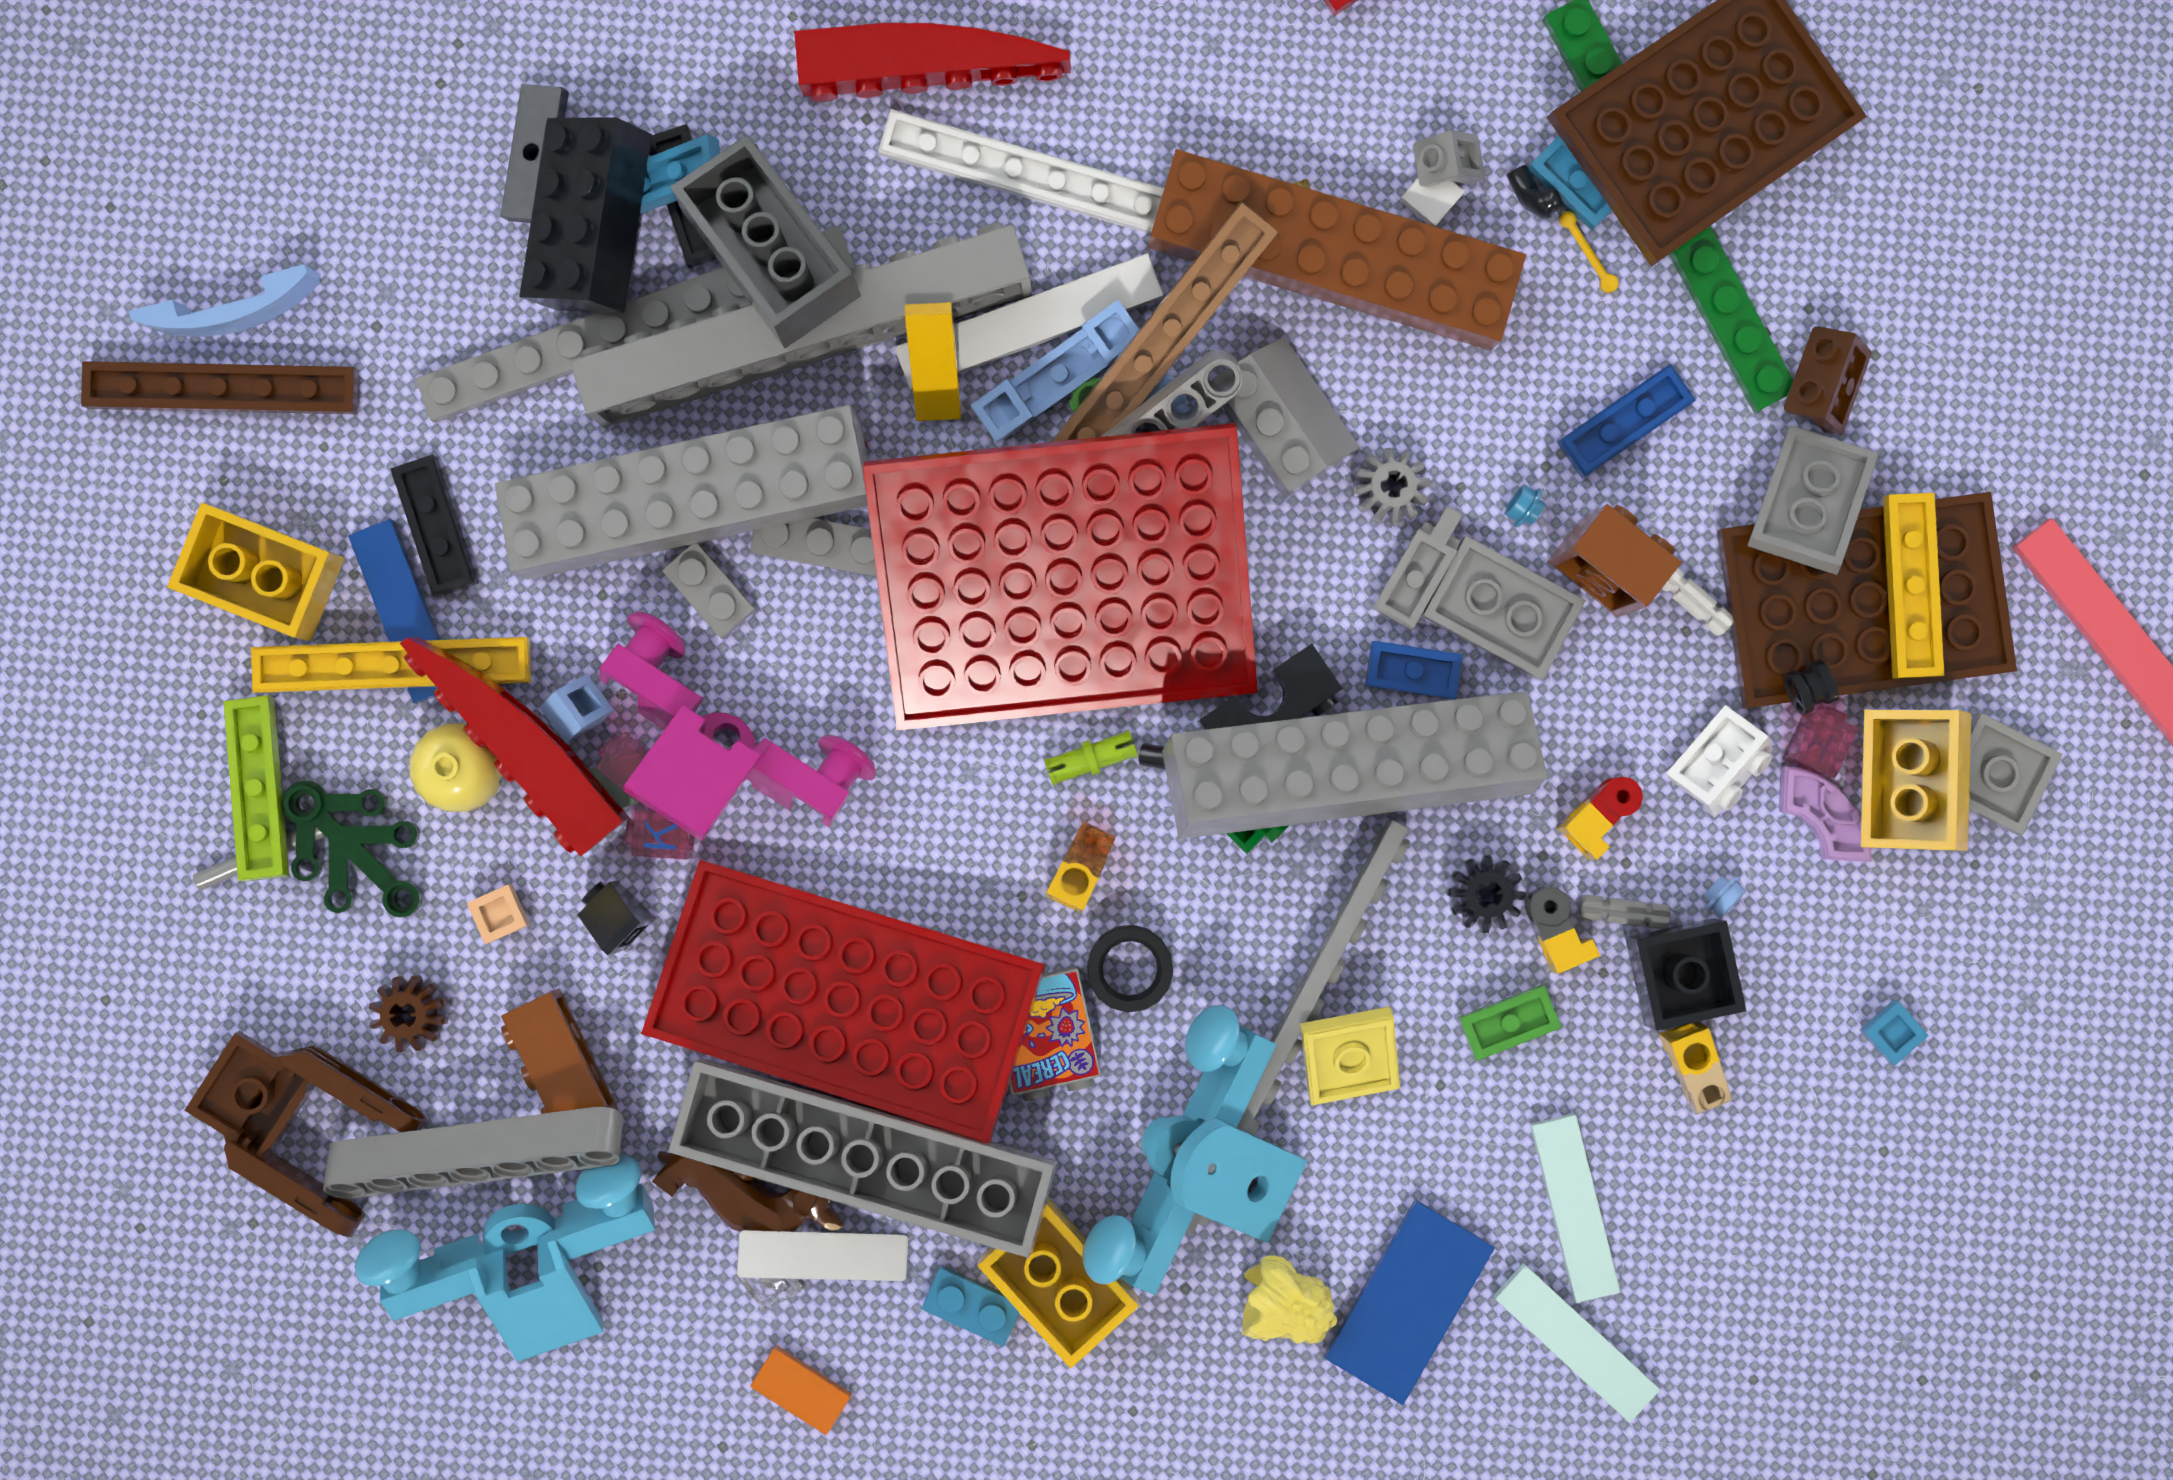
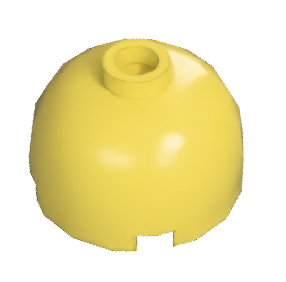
[409,723,502,812]

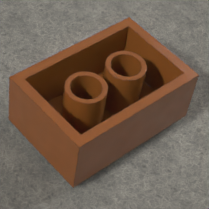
[1547,504,1682,617]

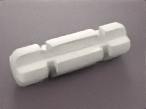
[1662,568,1733,636]

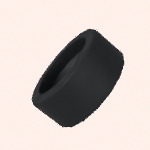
[1087,924,1173,1013]

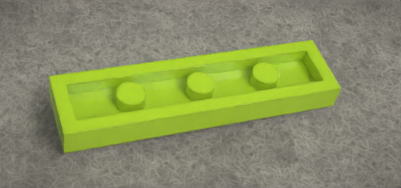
[223,695,289,882]

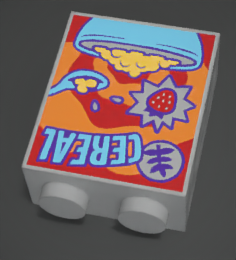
[1009,966,1102,1101]

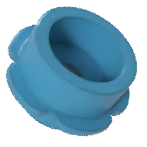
[1504,484,1545,527]

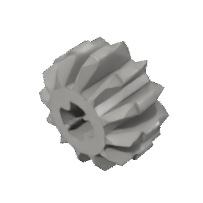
[1353,448,1431,526]

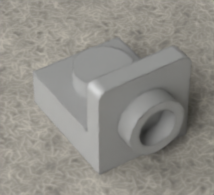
[1413,130,1486,187]

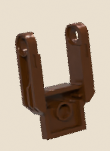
[184,1031,427,1237]

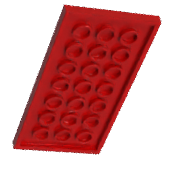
[641,860,1046,1144]

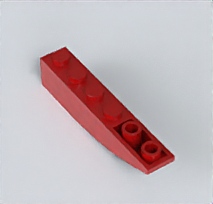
[794,23,1071,102]
[400,637,630,857]

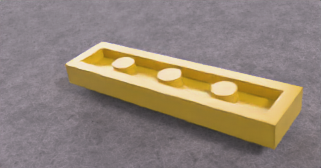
[1883,493,1944,679]

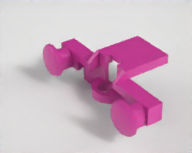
[599,611,876,841]

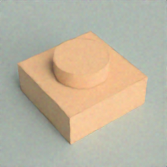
[467,884,530,944]

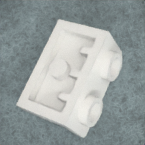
[1666,705,1773,817]

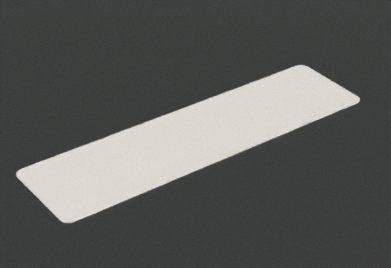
[737,1230,908,1281]

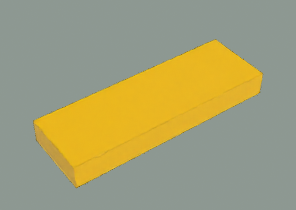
[905,302,961,421]

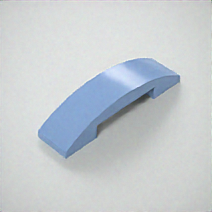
[129,264,321,337]
[970,299,1140,443]

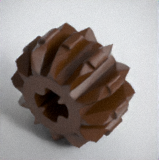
[368,975,449,1052]

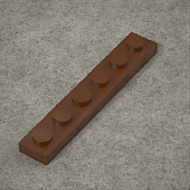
[81,361,359,415]

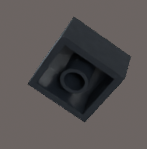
[1625,918,1747,1031]

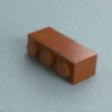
[501,988,619,1114]

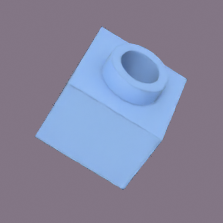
[539,673,614,744]

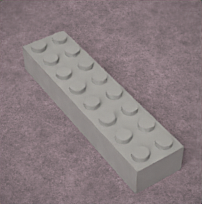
[495,405,868,580]
[1162,691,1548,839]
[668,1059,1058,1258]

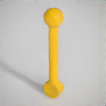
[1559,211,1619,293]

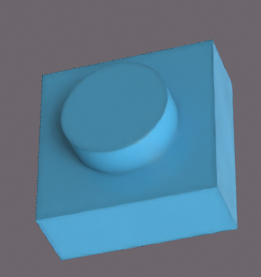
[1859,1000,1929,1066]

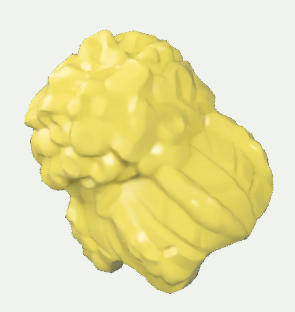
[1242,1255,1337,1344]

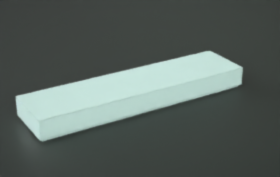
[1530,1113,1621,1303]
[1493,1263,1660,1423]

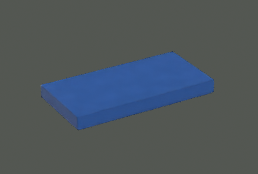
[1323,1199,1495,1405]

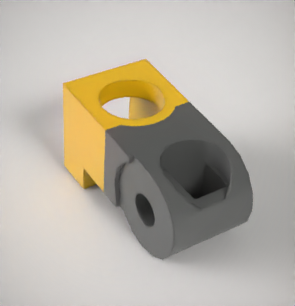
[1525,887,1600,974]

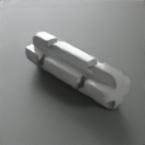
[1579,895,1670,929]

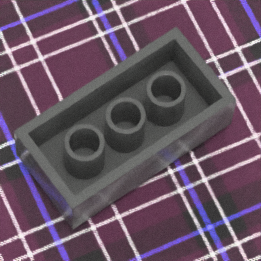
[670,135,861,349]

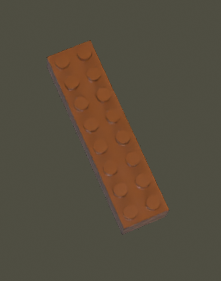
[1147,149,1527,351]

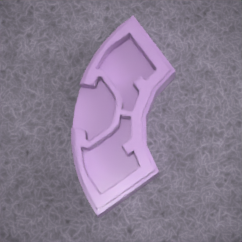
[1779,766,1872,862]

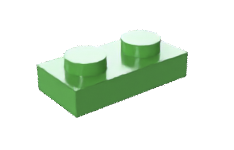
[1458,984,1562,1061]

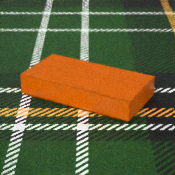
[750,1345,852,1435]

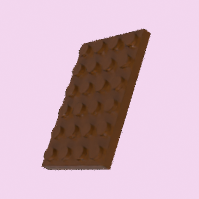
[1547,0,1867,267]
[1717,492,2017,709]

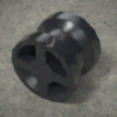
[1783,659,1839,715]

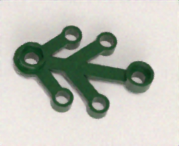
[282,781,423,917]

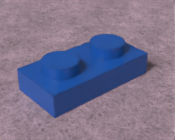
[1364,641,1463,700]

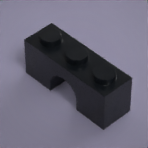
[1197,644,1343,730]

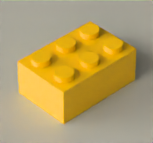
[167,502,345,641]
[1861,710,1971,851]
[977,1197,1139,1369]

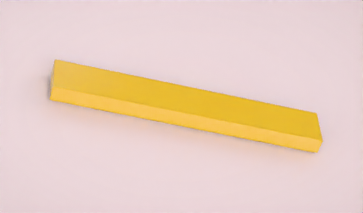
[251,637,532,693]

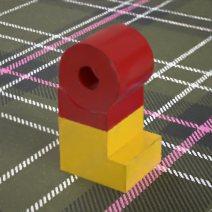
[1557,777,1643,860]

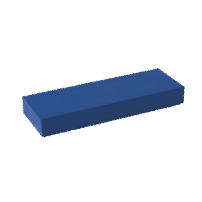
[1557,363,1696,479]

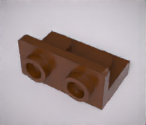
[1784,326,1873,436]

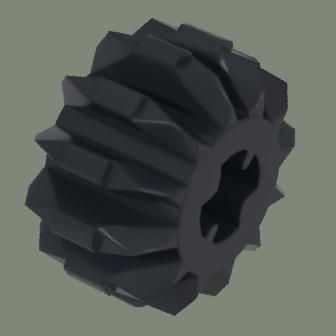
[1446,855,1526,933]

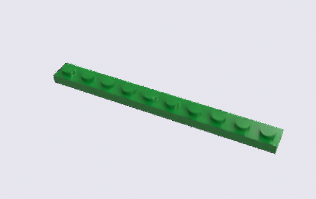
[1542,0,1793,414]

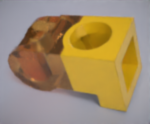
[1045,821,1116,913]

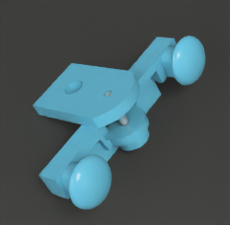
[1082,1005,1307,1295]

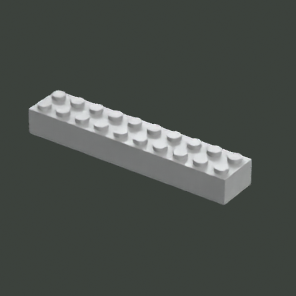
[570,223,1032,428]

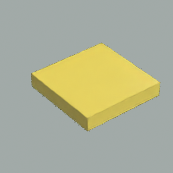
[1300,1006,1400,1106]

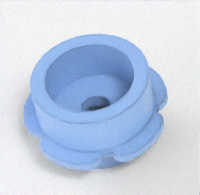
[1704,876,1746,917]

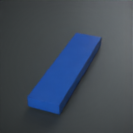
[348,519,441,704]

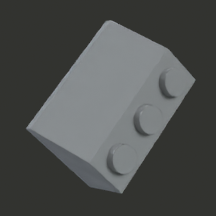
[1211,337,1360,499]

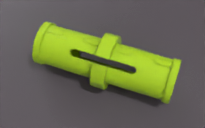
[1043,729,1138,786]

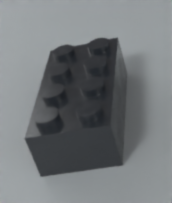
[519,117,652,313]

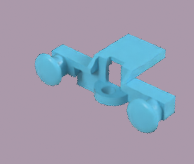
[354,1154,655,1362]

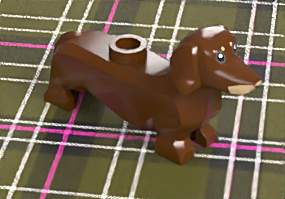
[652,1151,845,1232]

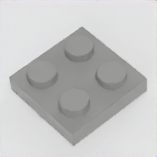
[1969,713,2063,835]

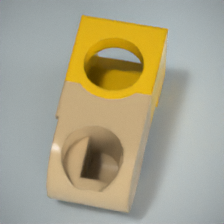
[1658,1021,1731,1115]

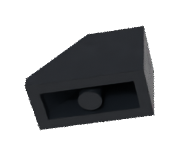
[577,880,656,956]

